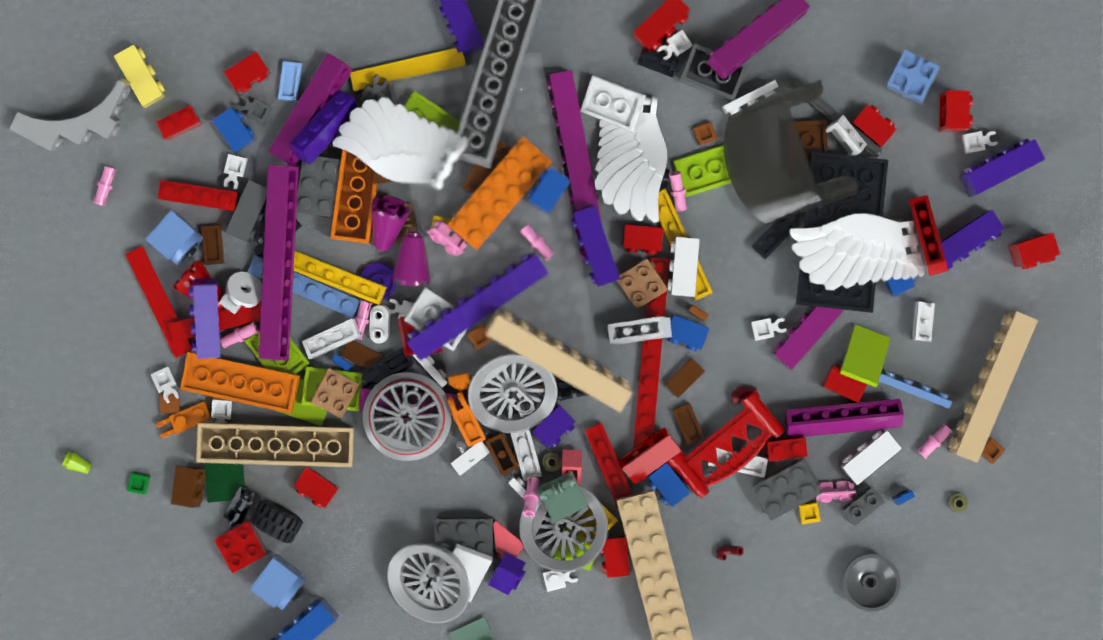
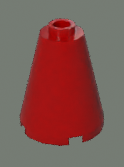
[172,259,225,311]

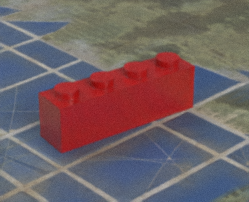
[157,180,240,212]
[909,195,948,276]

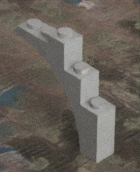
[10,79,131,151]

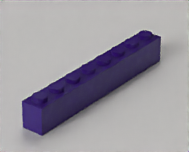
[406,252,549,361]

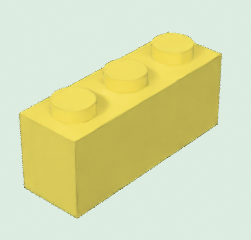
[114,45,166,108]

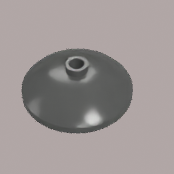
[842,554,901,612]

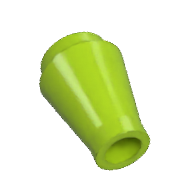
[62,451,92,474]

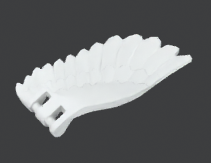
[595,96,667,223]
[333,97,468,190]
[789,214,925,290]

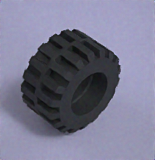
[250,499,303,543]

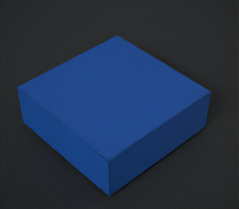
[332,354,353,371]
[892,489,915,506]

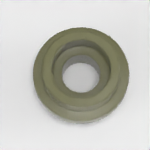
[542,453,561,472]
[949,493,968,513]

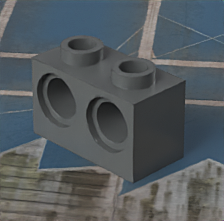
[840,485,885,526]

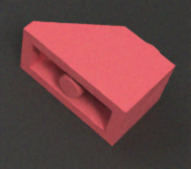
[561,449,582,486]
[493,520,524,559]

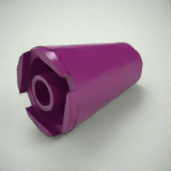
[371,196,410,251]
[392,232,430,286]

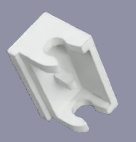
[825,115,867,156]
[912,302,935,342]

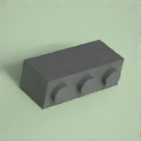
[225,180,267,243]

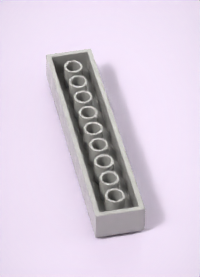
[458,0,542,168]

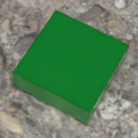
[127,472,151,495]

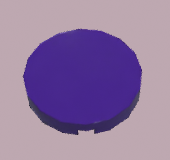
[360,263,397,300]

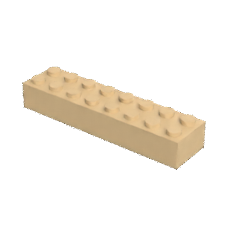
[485,308,633,413]
[948,311,1038,463]
[196,422,354,467]
[616,489,693,640]

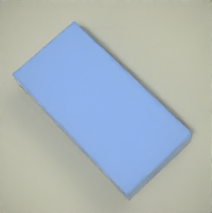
[278,61,302,102]

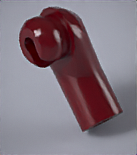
[730,385,757,405]
[716,545,744,560]

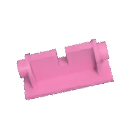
[427,220,467,256]
[816,481,856,503]

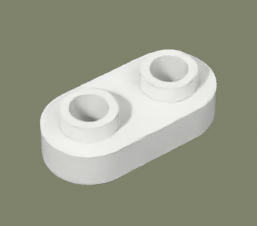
[369,305,391,344]

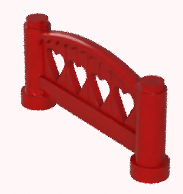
[666,390,784,498]

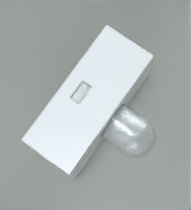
[451,439,490,475]

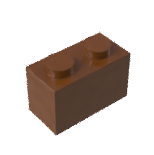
[485,432,520,476]
[171,466,206,508]

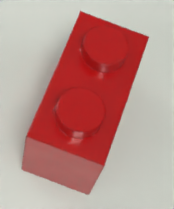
[224,51,270,94]
[156,105,203,141]
[851,105,897,148]
[622,225,663,255]
[821,364,867,403]
[765,437,808,461]
[294,466,339,508]
[600,536,630,578]

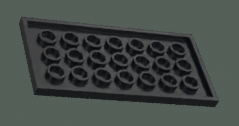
[795,152,888,313]

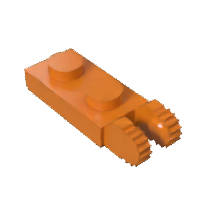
[448,373,473,393]
[447,391,486,447]
[156,401,212,438]

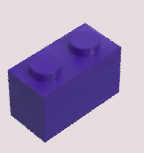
[532,405,575,448]
[488,552,526,595]

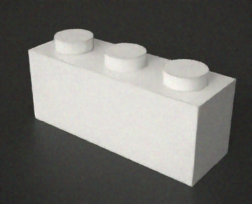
[668,237,700,297]
[608,317,672,344]
[840,430,902,485]

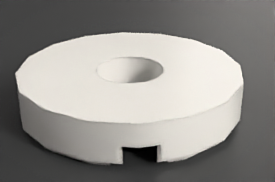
[226,272,262,308]

